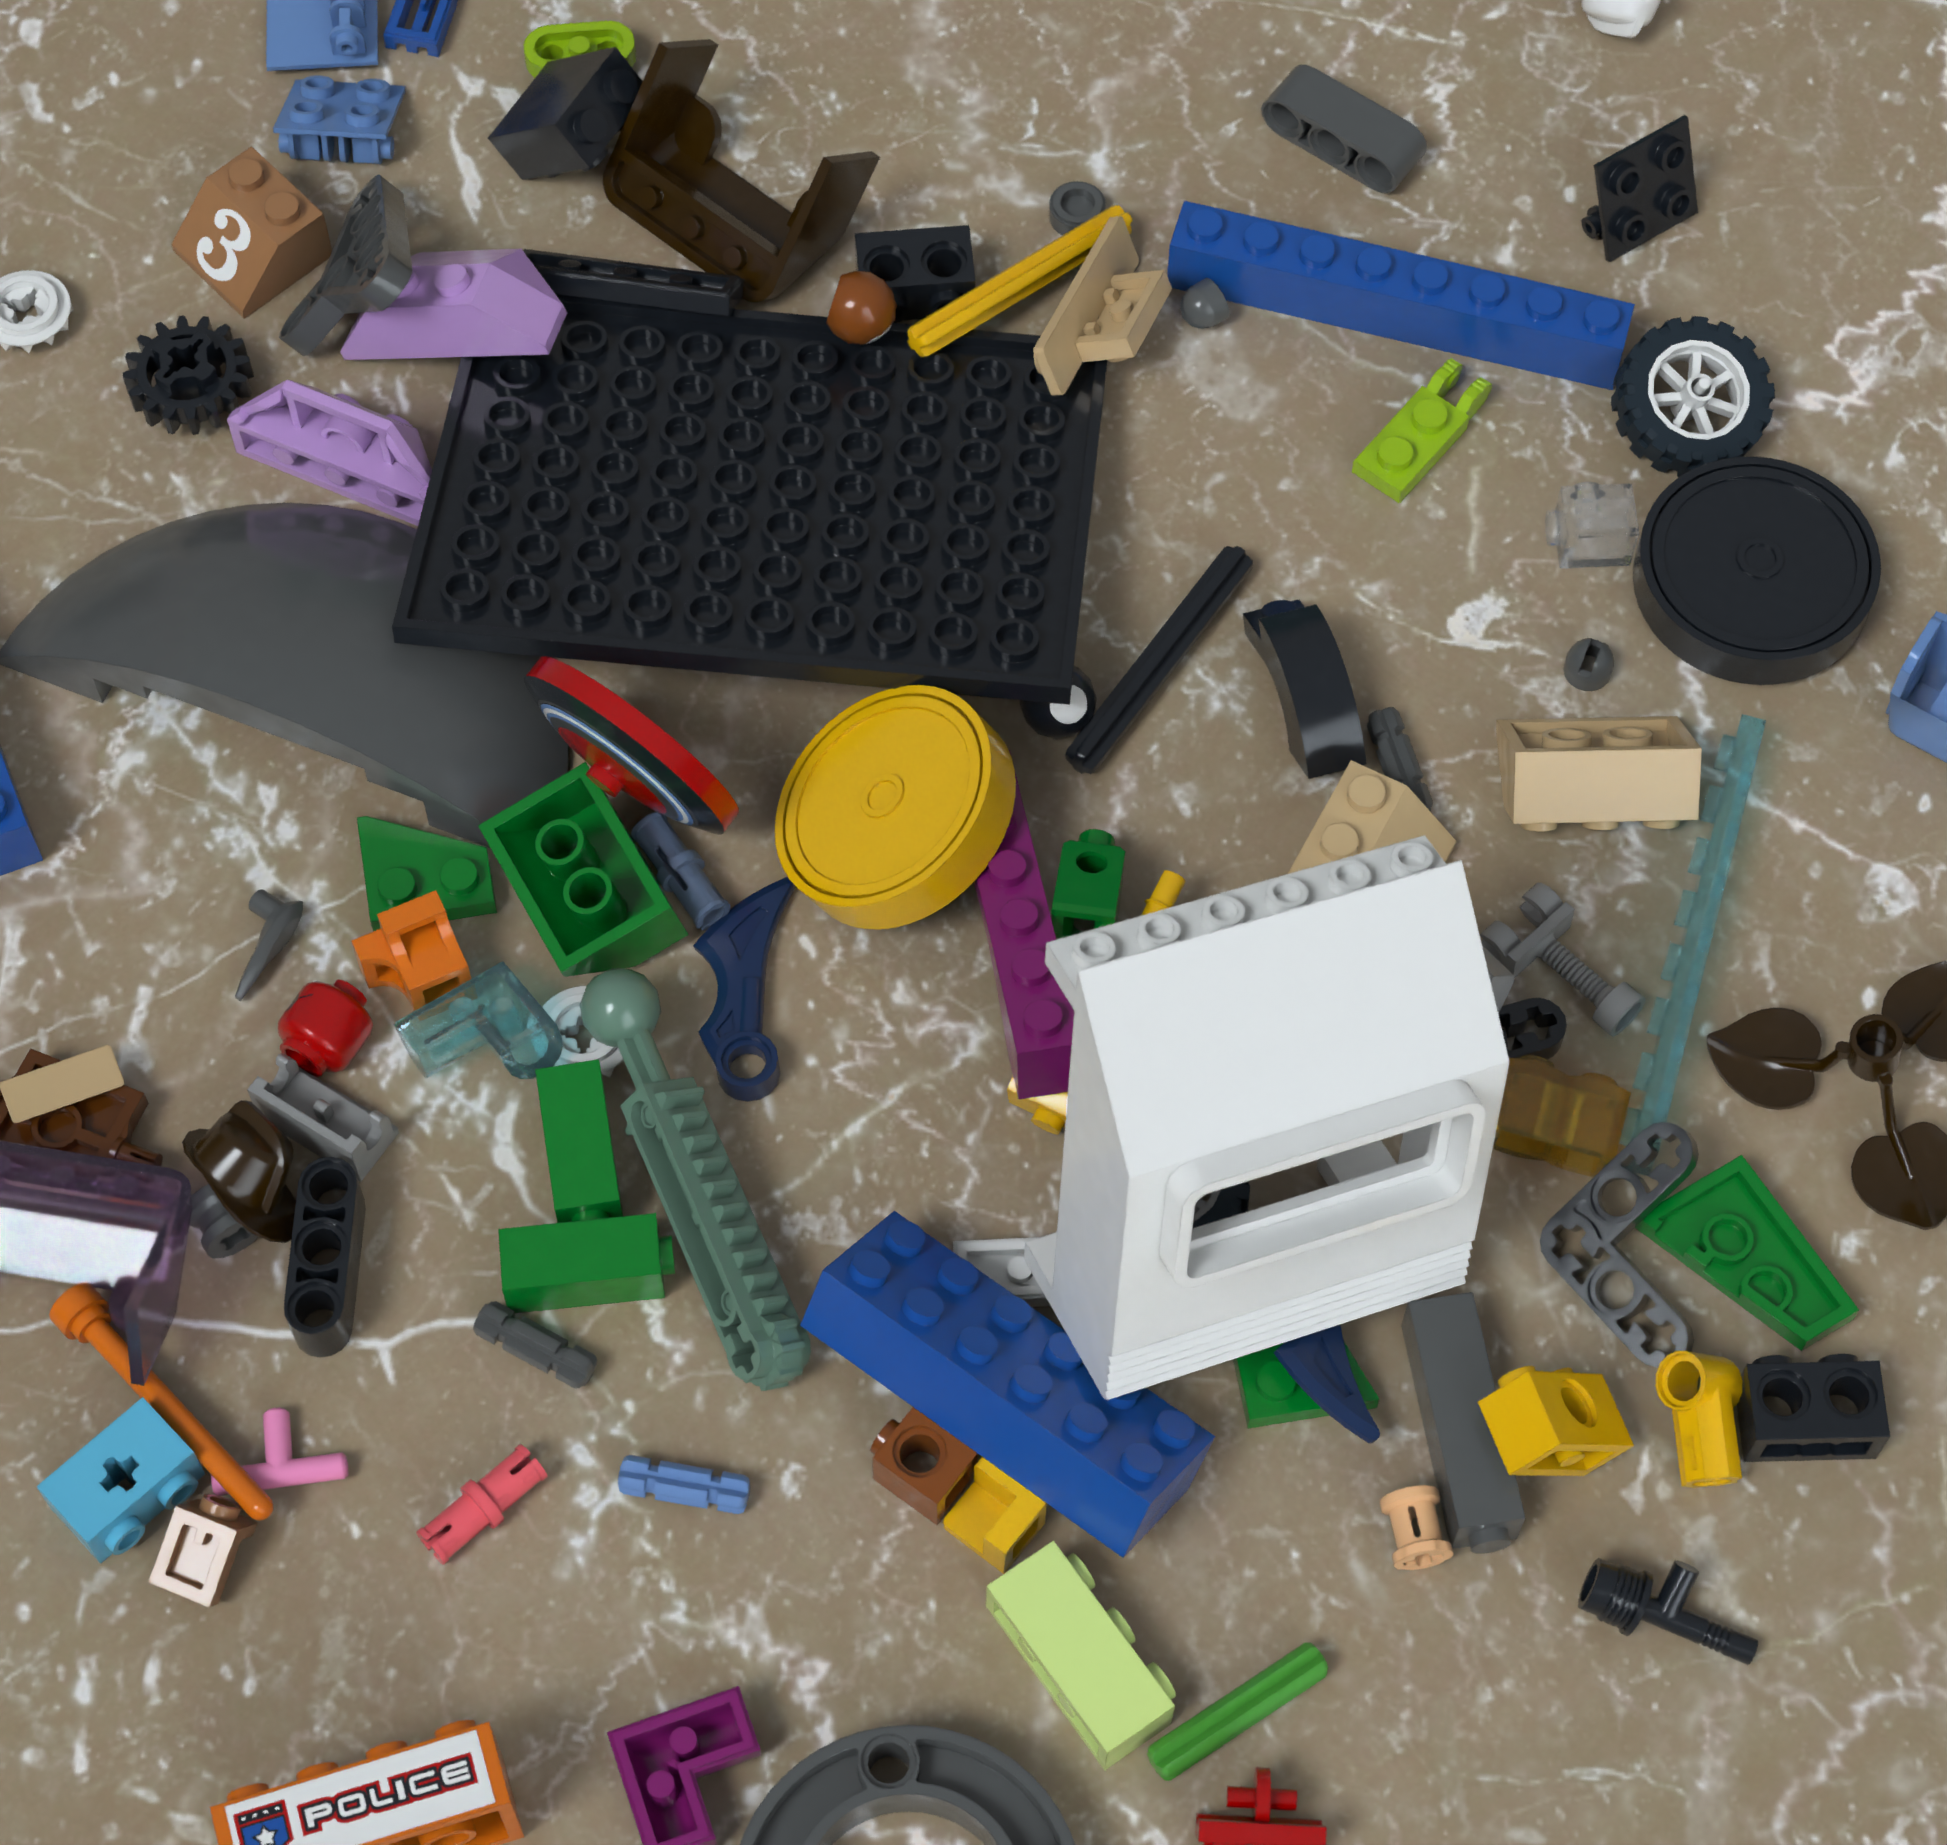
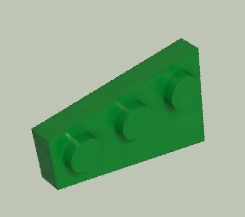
[1635,1155,1859,1351]

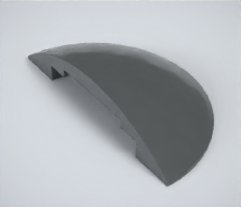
[0,503,569,848]

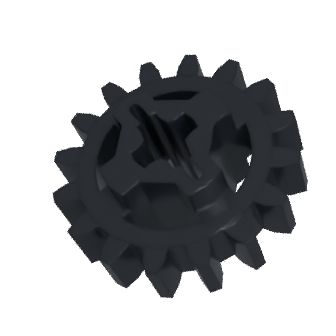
[123,315,254,435]

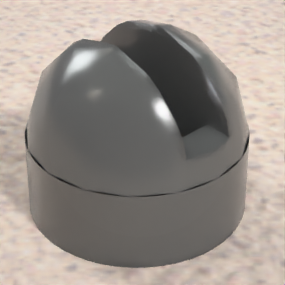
[1180,278,1230,329]
[1563,638,1614,691]

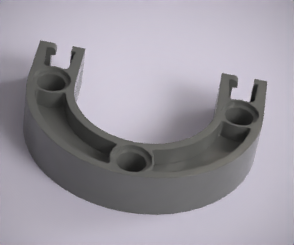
[740,1725,1075,1845]

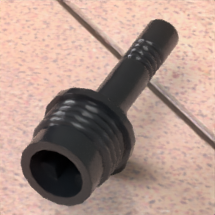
[1578,1558,1758,1665]

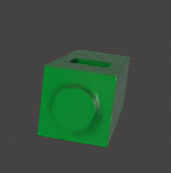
[535,1059,623,1223]
[498,1213,676,1313]

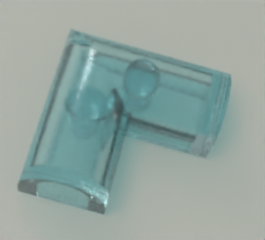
[394,961,563,1079]

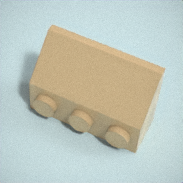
[1496,716,1702,832]
[1288,760,1456,874]

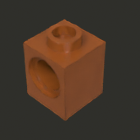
[870,1407,978,1525]

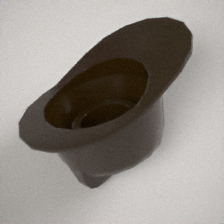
[182,1100,296,1243]

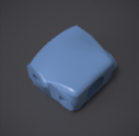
[1885,611,1947,763]

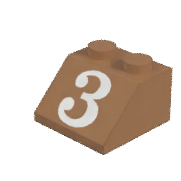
[171,146,332,319]

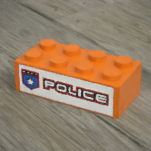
[210,1720,524,1845]

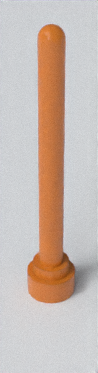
[49,1282,274,1521]

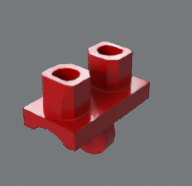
[1195,1767,1327,1845]

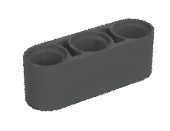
[1261,65,1427,193]

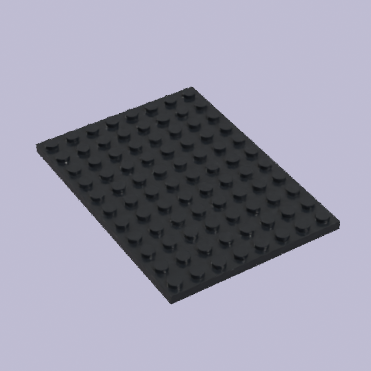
[392,294,1108,705]

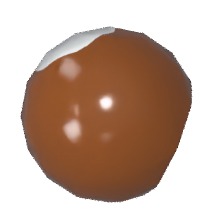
[826,271,896,344]

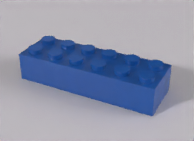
[800,1211,1216,1558]

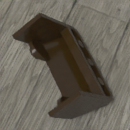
[603,39,880,302]

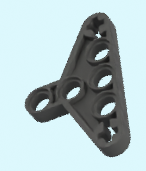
[279,175,412,356]

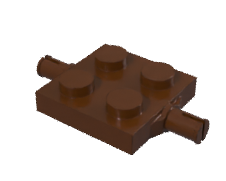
[0,1048,163,1212]

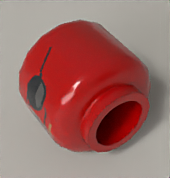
[277,979,373,1076]

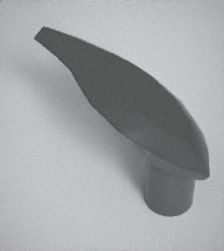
[235,889,303,1001]

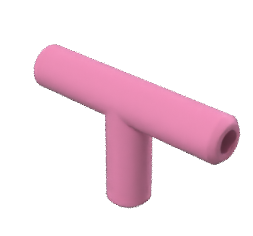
[211,1408,349,1496]

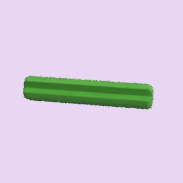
[1147,1642,1329,1781]

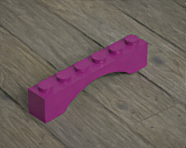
[974,750,1074,1100]

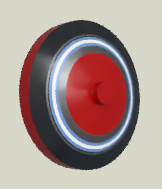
[524,656,739,835]

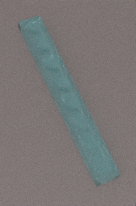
[1618,714,1766,1177]

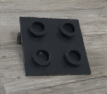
[1581,115,1698,262]

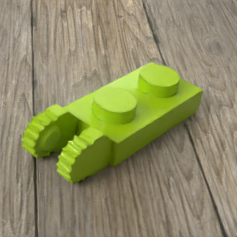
[1352,358,1493,503]

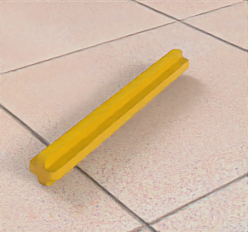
[907,205,1133,357]

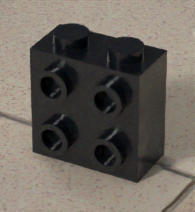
[488,47,643,180]

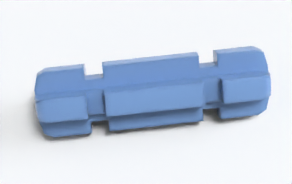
[618,1455,750,1514]

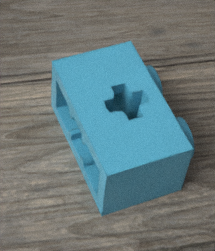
[36,1397,205,1564]

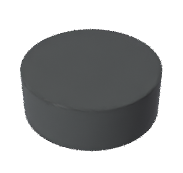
[1049,181,1106,235]

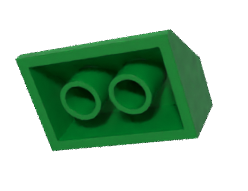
[478,762,689,977]

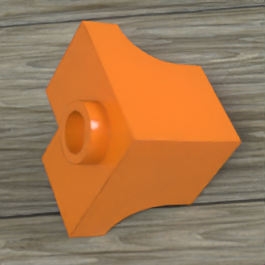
[351,890,475,1018]

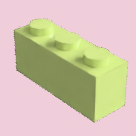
[986,1540,1176,1771]

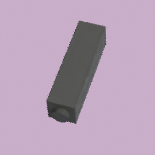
[1401,1292,1525,1554]

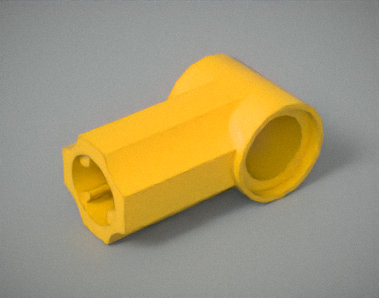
[1655,1351,1743,1488]

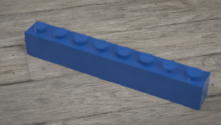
[1167,201,1635,391]

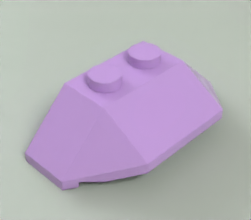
[340,249,567,360]
[227,380,432,526]

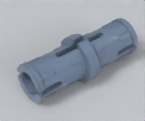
[631,812,731,930]

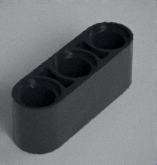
[284,1157,366,1358]

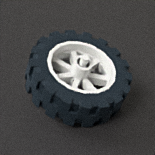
[1611,316,1775,477]

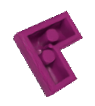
[607,1686,762,1845]

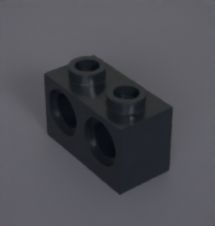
[855,225,976,323]
[1737,1354,1890,1462]

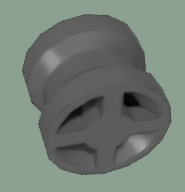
[182,1184,259,1259]

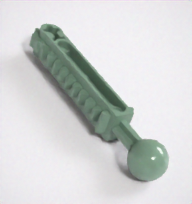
[580,968,811,1391]

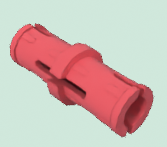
[416,1444,548,1565]

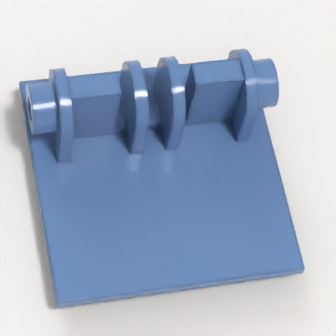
[266,0,378,71]
[273,75,406,164]

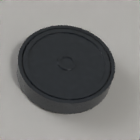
[1633,456,1881,685]

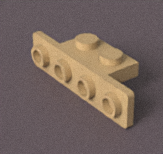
[1033,216,1172,396]

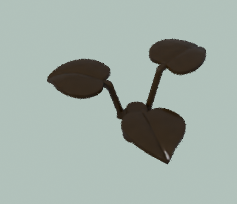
[1706,961,1947,1230]

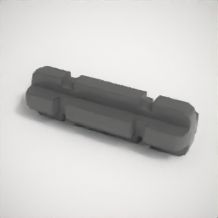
[1367,707,1433,812]
[473,1301,598,1388]

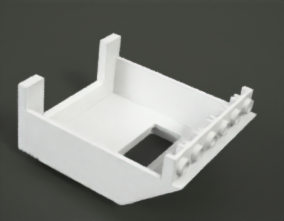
[1024,835,1510,1400]

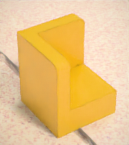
[943,1457,1047,1574]

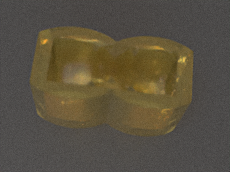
[1493,1055,1631,1177]

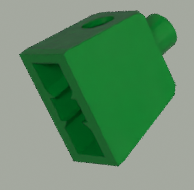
[1051,829,1126,940]

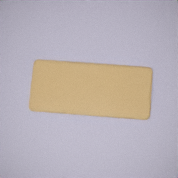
[0,1045,125,1123]

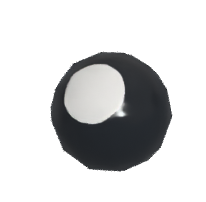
[1019,666,1097,740]

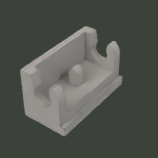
[247,1053,399,1182]

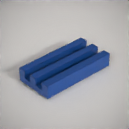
[383,0,459,57]

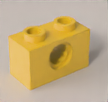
[1478,1366,1634,1476]

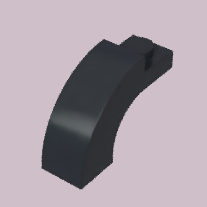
[1243,599,1367,779]

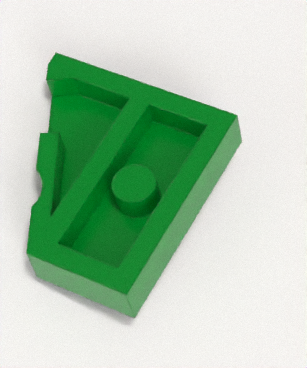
[357,816,497,932]

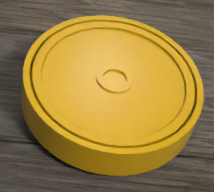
[775,685,1016,930]

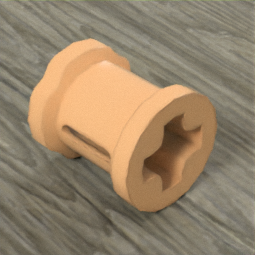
[1379,1485,1454,1570]

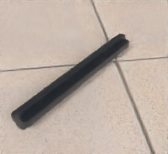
[1065,546,1253,774]

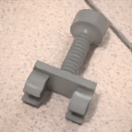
[1480,883,1646,1037]

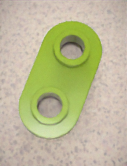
[523,21,636,78]

